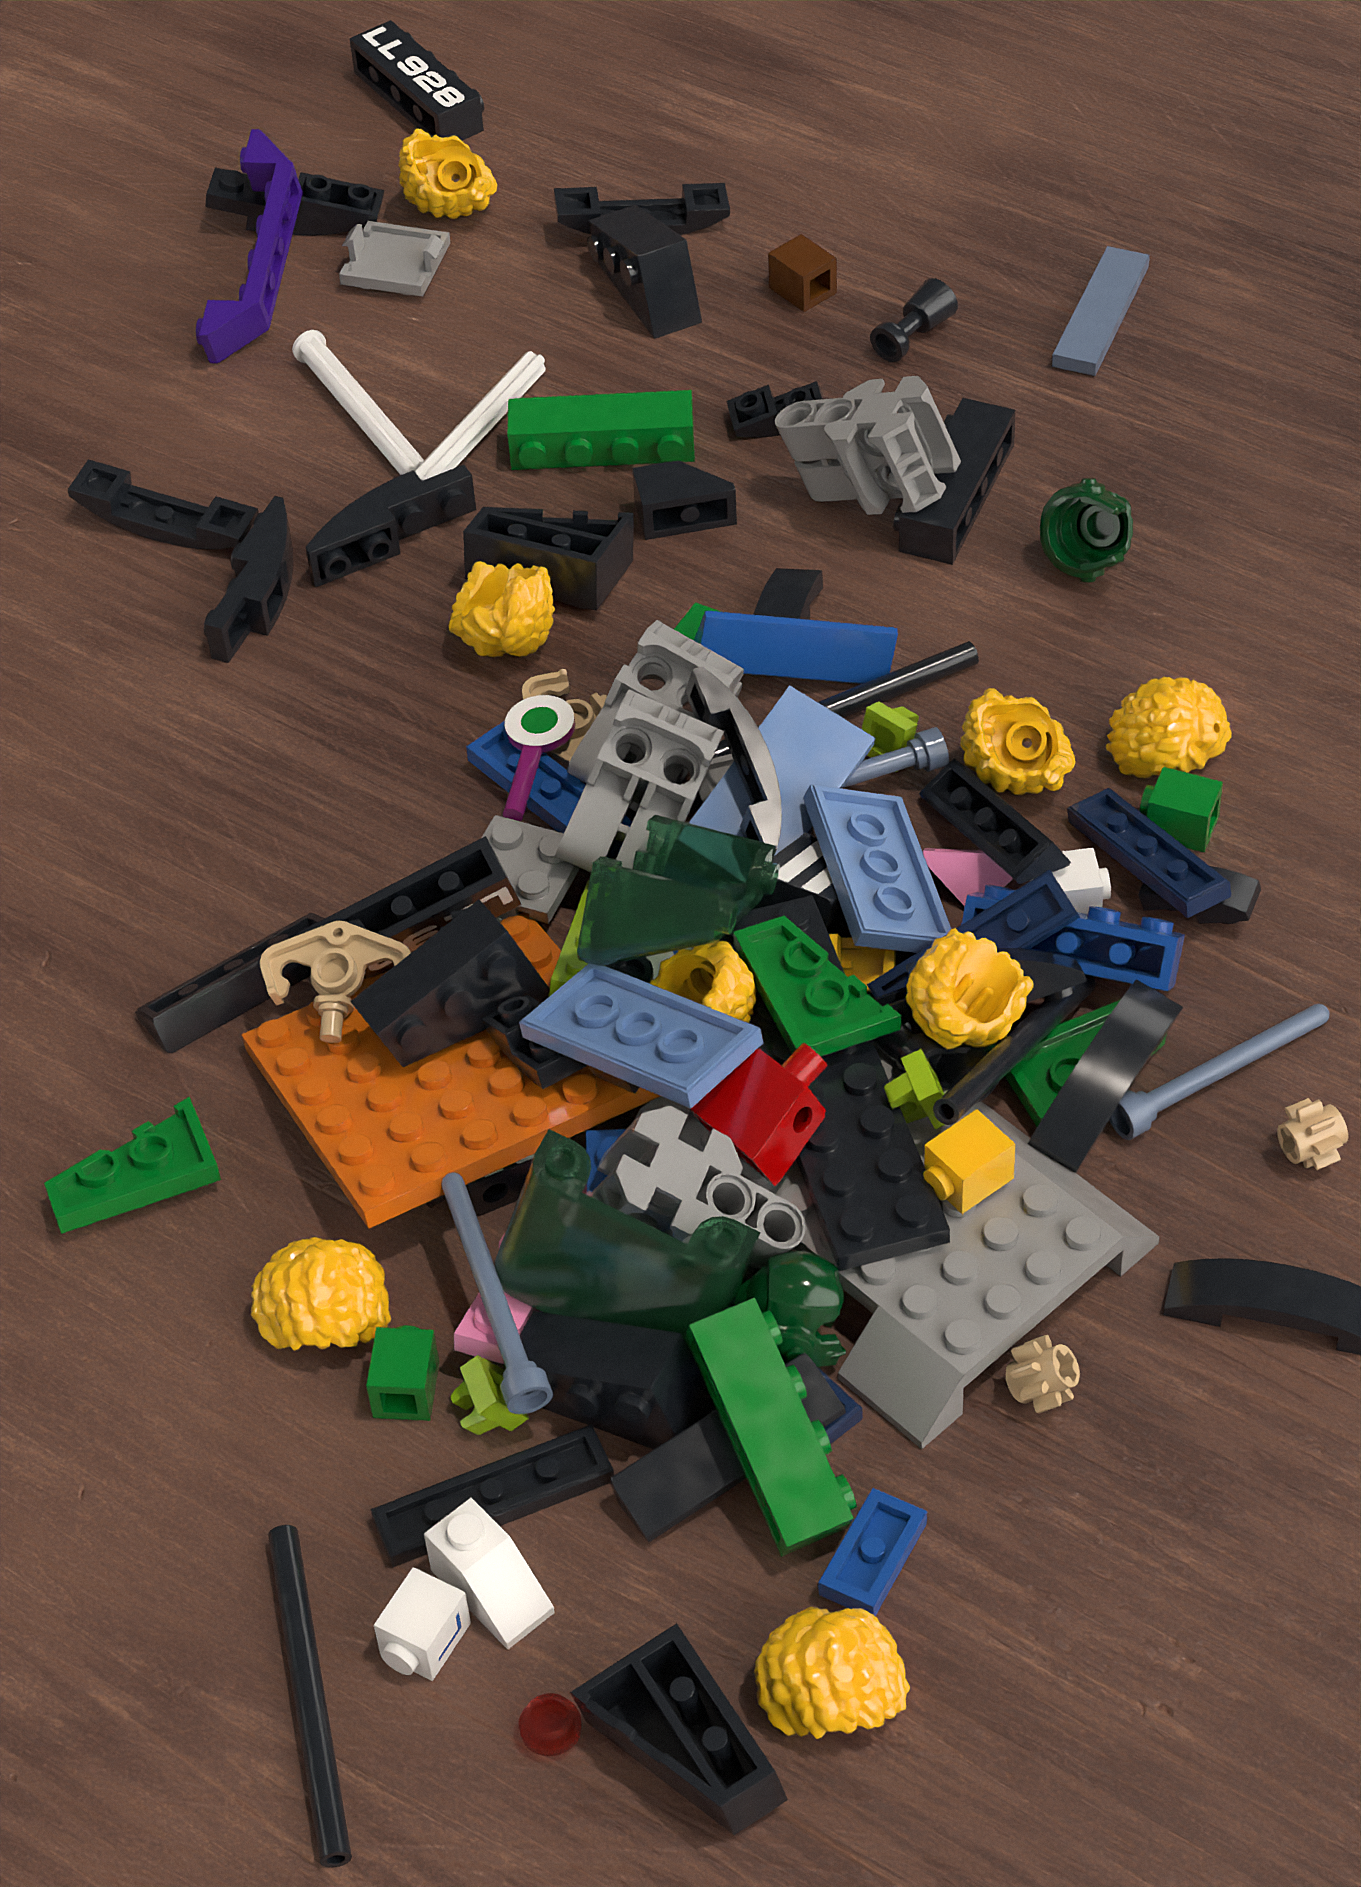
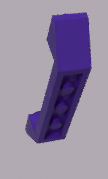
[196,129,303,363]

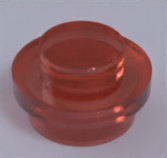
[519,1693,582,1756]

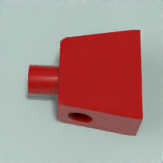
[687,1043,828,1186]

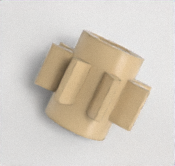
[1277,1098,1348,1170]
[1006,1335,1080,1413]

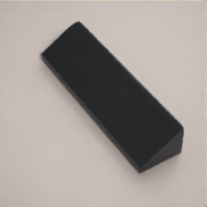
[919,758,1071,884]
[135,913,325,1053]
[610,1353,846,1542]

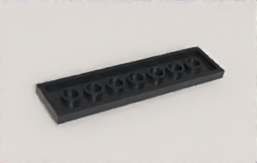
[709,895,950,1271]

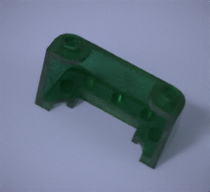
[577,814,780,966]
[494,1129,761,1362]

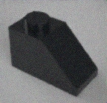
[632,460,737,540]

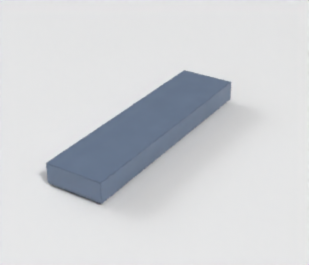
[1052,246,1150,376]

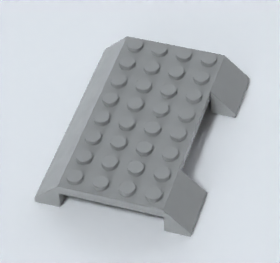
[632,1044,1159,1449]

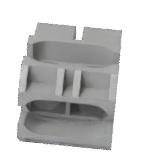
[775,376,961,515]
[567,620,744,812]
[555,689,724,899]
[579,1105,806,1285]

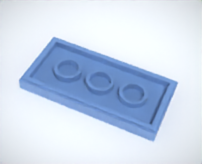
[677,685,875,891]
[803,785,951,953]
[519,961,763,1109]

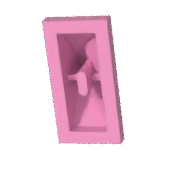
[923,848,1013,906]

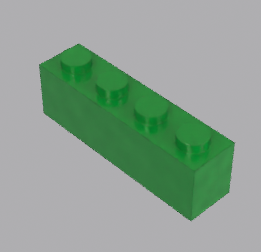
[507,390,695,470]
[685,1298,857,1557]

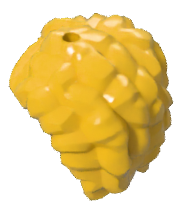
[398,129,497,219]
[449,561,555,657]
[1106,677,1232,778]
[960,688,1075,795]
[906,928,1034,1049]
[650,939,757,1023]
[251,1237,391,1351]
[754,1607,910,1739]

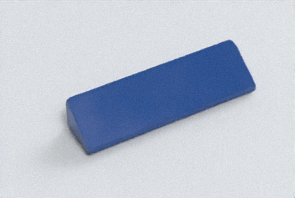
[694,611,898,684]

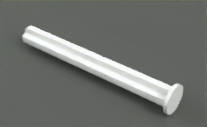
[292,330,424,475]
[407,351,546,480]

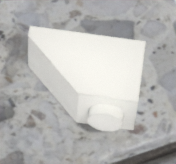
[424,1498,555,1650]

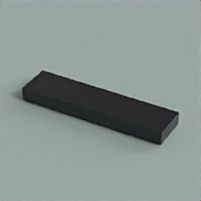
[370,1424,614,1568]

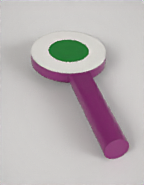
[503,695,576,822]

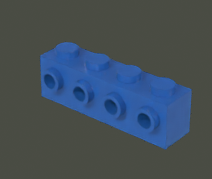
[961,885,1185,991]

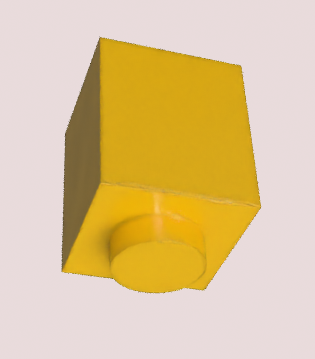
[923,1109,1015,1214]

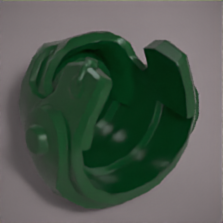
[1040,478,1133,583]
[735,1251,846,1367]

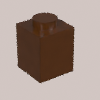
[768,234,837,312]

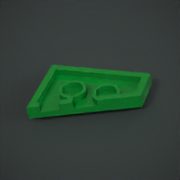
[733,916,901,1056]
[1005,1000,1167,1127]
[44,1096,221,1234]

